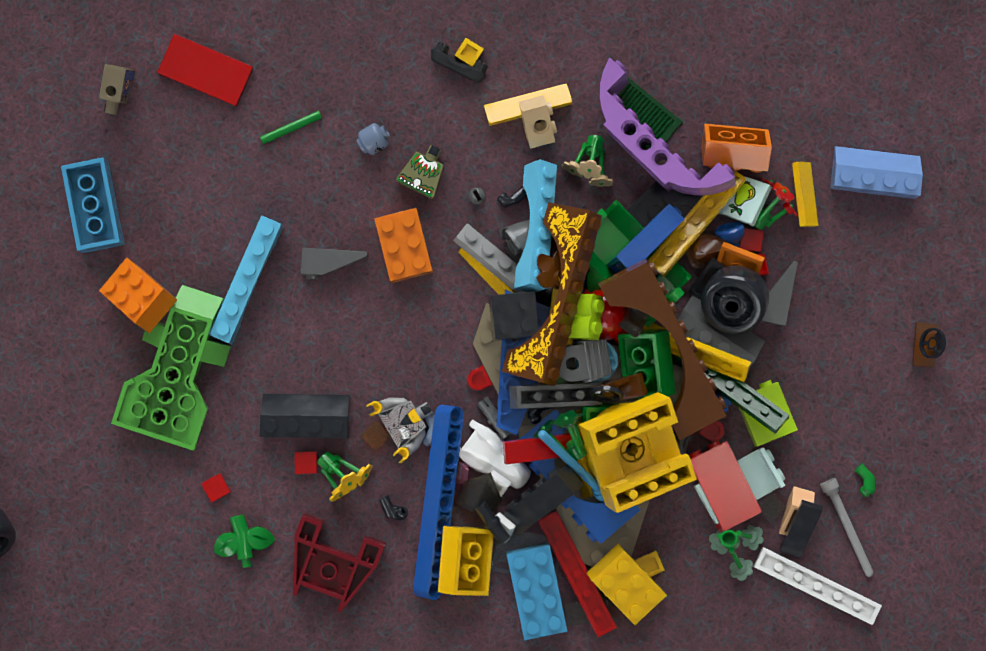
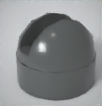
[468,187,486,205]

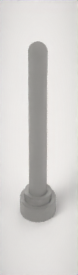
[820,478,874,577]

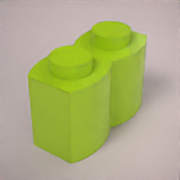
[569,294,604,340]

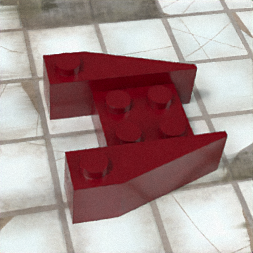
[293,513,386,612]

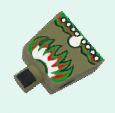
[396,145,444,200]

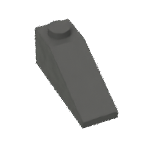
[301,248,369,280]
[761,261,798,327]

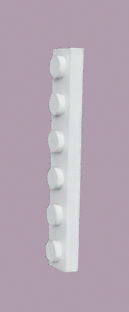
[753,547,882,625]

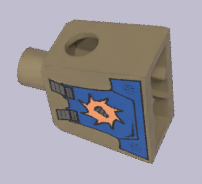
[99,64,135,115]

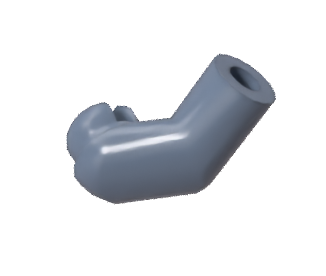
[423,413,435,446]

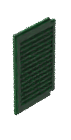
[601,77,683,150]

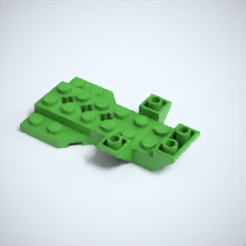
[111,285,231,451]

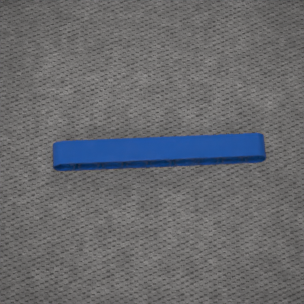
[413,405,464,600]

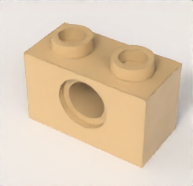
[518,95,557,149]

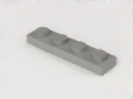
[453,223,523,293]

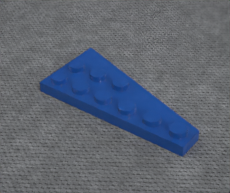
[496,290,550,435]

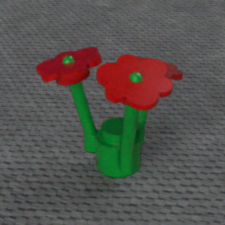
[754,177,798,230]

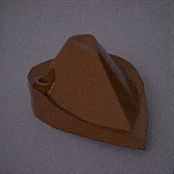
[686,233,732,269]

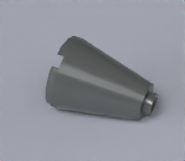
[499,219,553,264]

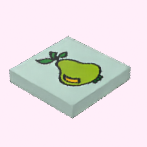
[718,176,772,226]

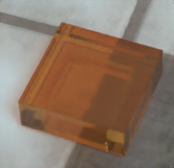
[361,421,391,451]

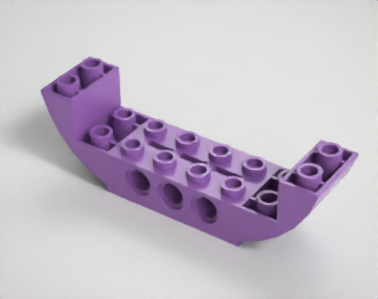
[600,58,736,196]

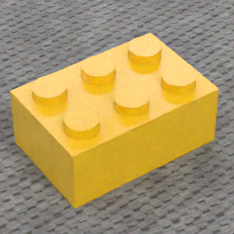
[438,526,493,596]
[587,543,667,625]

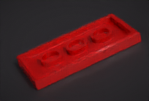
[157,34,253,107]

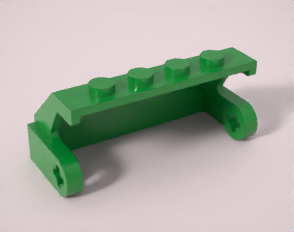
[587,200,692,328]

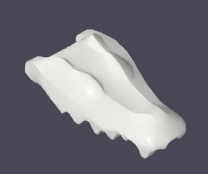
[459,420,531,489]

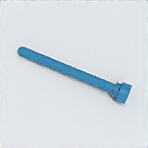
[538,430,604,502]

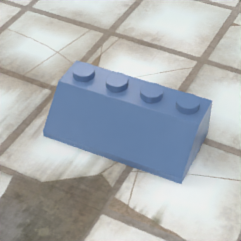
[830,146,923,199]

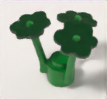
[534,410,587,461]

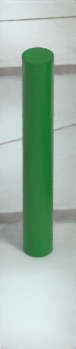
[260,110,322,145]

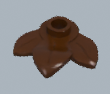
[536,250,561,290]

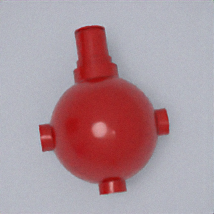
[581,289,632,344]

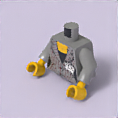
[366,397,433,463]

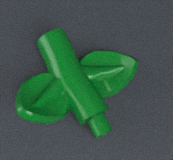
[214,514,275,568]

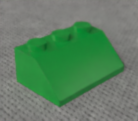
[618,329,676,399]

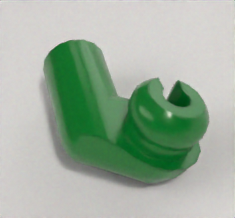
[855,463,876,497]

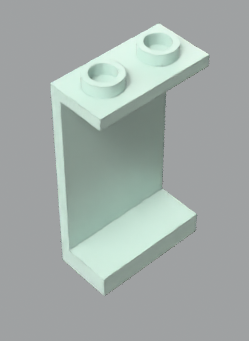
[693,447,785,524]

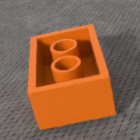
[701,124,772,172]
[374,208,433,283]
[99,258,177,334]

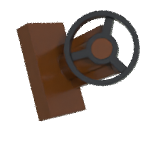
[912,322,946,368]
[591,373,648,404]

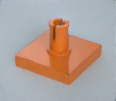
[717,242,765,274]

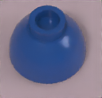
[715,222,745,247]

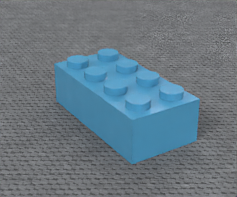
[61,157,125,253]
[506,543,567,640]

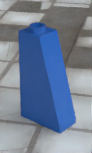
[607,203,684,274]

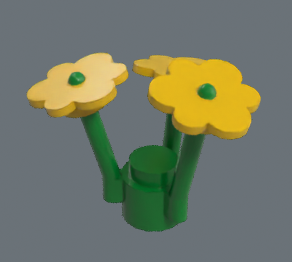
[317,452,373,502]

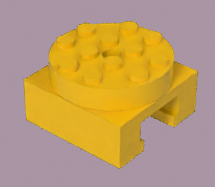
[578,392,697,513]

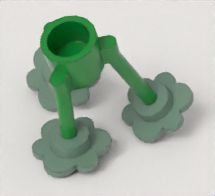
[709,525,764,581]

